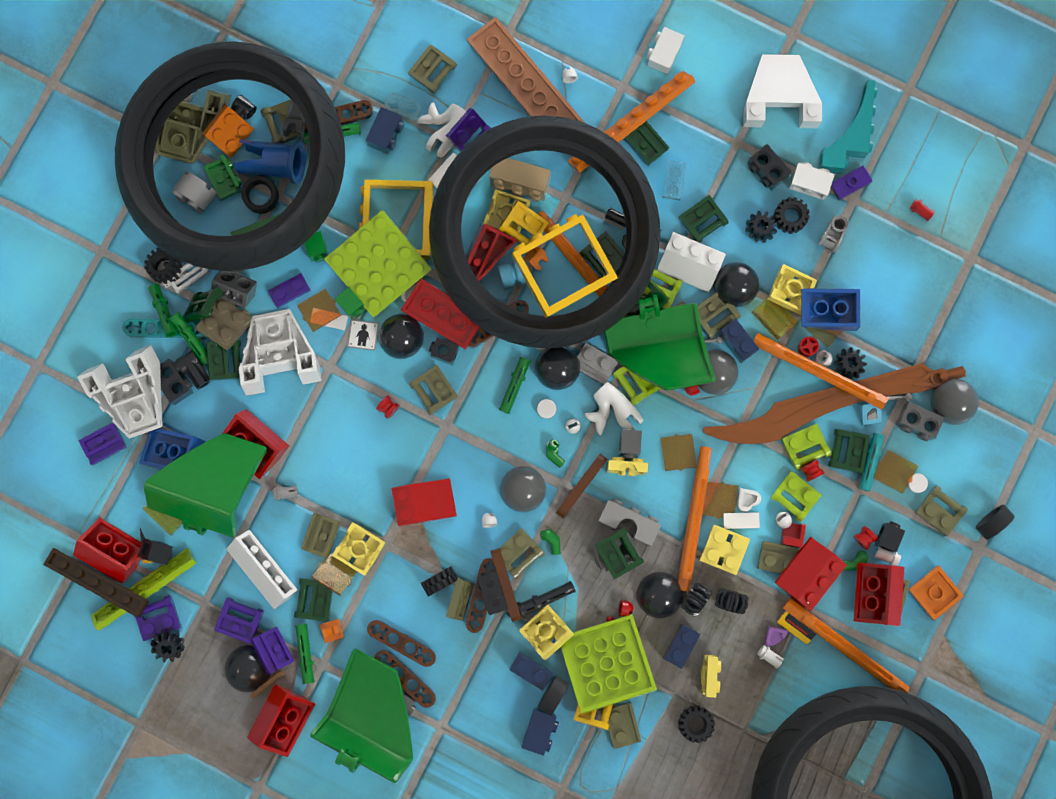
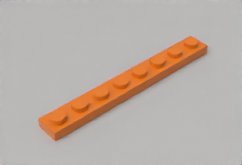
[568,71,695,173]

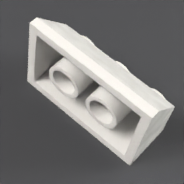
[657,232,726,293]

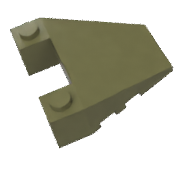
[156,90,232,164]

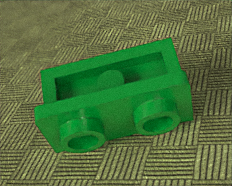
[203,154,242,201]

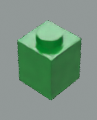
[305,231,329,263]
[335,287,365,319]

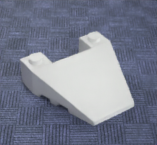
[743,55,822,128]
[239,309,322,396]
[77,345,162,439]

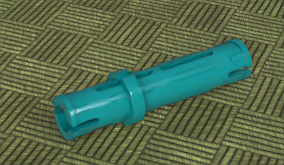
[858,433,885,492]

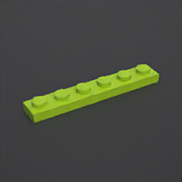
[91,547,196,631]

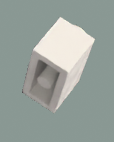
[646,27,684,75]
[788,162,835,200]

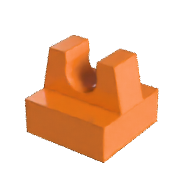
[523,247,549,271]
[319,619,344,643]

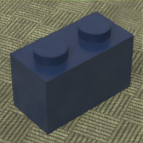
[365,107,404,154]
[718,319,759,363]
[663,624,701,669]
[509,652,553,691]
[521,708,559,756]

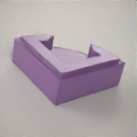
[764,626,788,646]

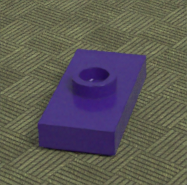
[831,166,872,200]

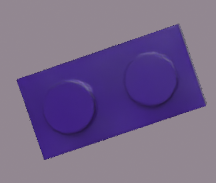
[268,273,311,308]

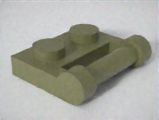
[408,44,457,94]
[260,99,298,144]
[698,292,741,339]
[409,365,458,416]
[914,485,968,536]
[500,528,545,580]

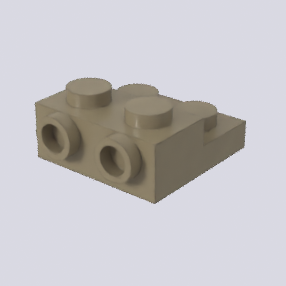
[196,298,252,350]

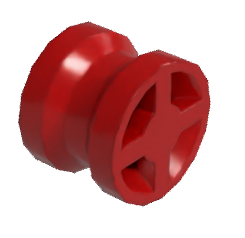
[797,336,819,357]
[376,395,400,419]
[800,460,824,482]
[853,526,878,550]

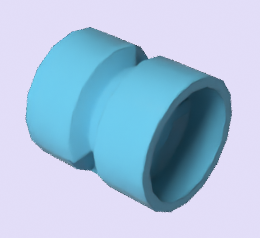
[498,259,526,289]

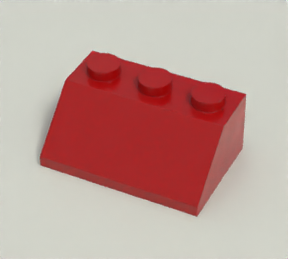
[222,409,289,479]
[73,518,142,584]
[774,537,847,611]
[853,563,905,626]
[247,684,315,757]

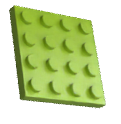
[324,210,432,318]
[561,614,657,714]

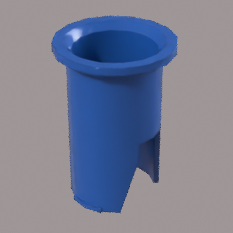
[234,139,306,185]

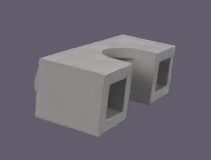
[598,498,661,547]

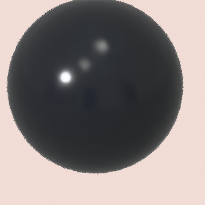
[714,262,759,308]
[378,314,424,359]
[535,346,580,390]
[637,572,683,618]
[224,645,271,693]

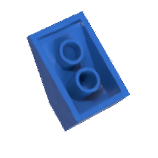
[801,289,860,331]
[139,429,207,470]

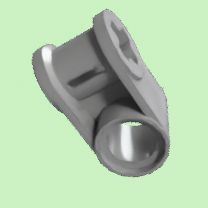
[818,215,849,254]

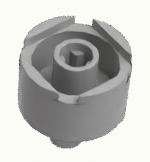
[171,171,217,214]

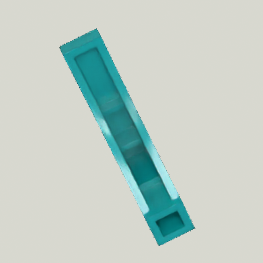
[819,80,878,174]

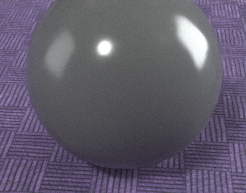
[697,349,738,395]
[931,379,979,425]
[500,466,546,512]

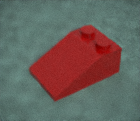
[391,478,457,527]

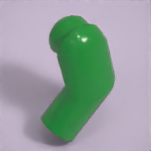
[546,439,565,468]
[540,529,561,555]
[842,550,868,570]

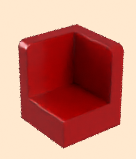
[780,523,806,548]

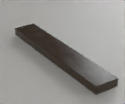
[43,548,150,618]

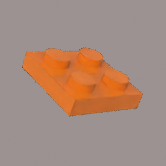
[202,105,254,158]
[908,565,964,621]

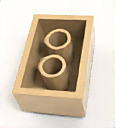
[489,158,551,202]

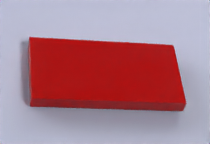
[401,278,480,350]

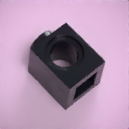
[429,337,459,366]
[874,521,905,552]
[138,538,173,565]

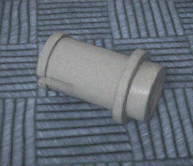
[273,486,298,501]

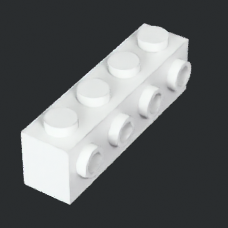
[226,530,297,609]

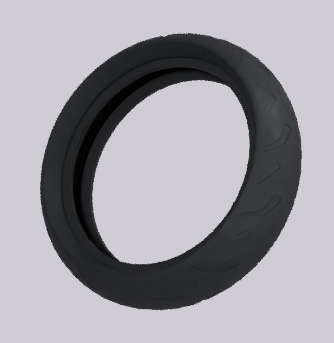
[115,41,345,271]
[429,116,660,348]
[751,686,993,799]

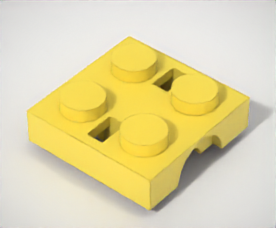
[483,189,531,234]
[767,264,817,315]
[606,457,648,476]
[332,522,386,576]
[699,525,750,575]
[519,605,574,660]
[701,654,721,698]

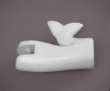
[417,103,466,158]
[585,382,644,436]

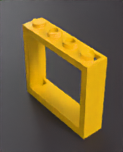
[359,179,434,260]
[511,214,618,318]

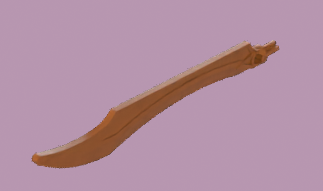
[703,363,966,444]

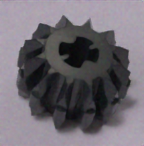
[745,211,778,243]
[833,347,867,380]
[681,582,712,617]
[715,588,749,614]
[150,628,185,663]

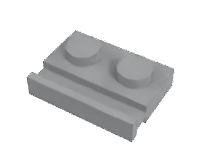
[578,343,618,385]

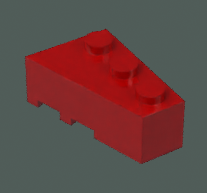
[466,223,518,282]

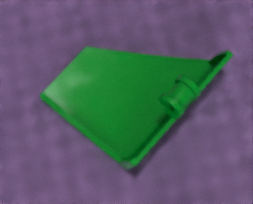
[604,295,716,391]
[144,433,267,538]
[310,649,413,783]

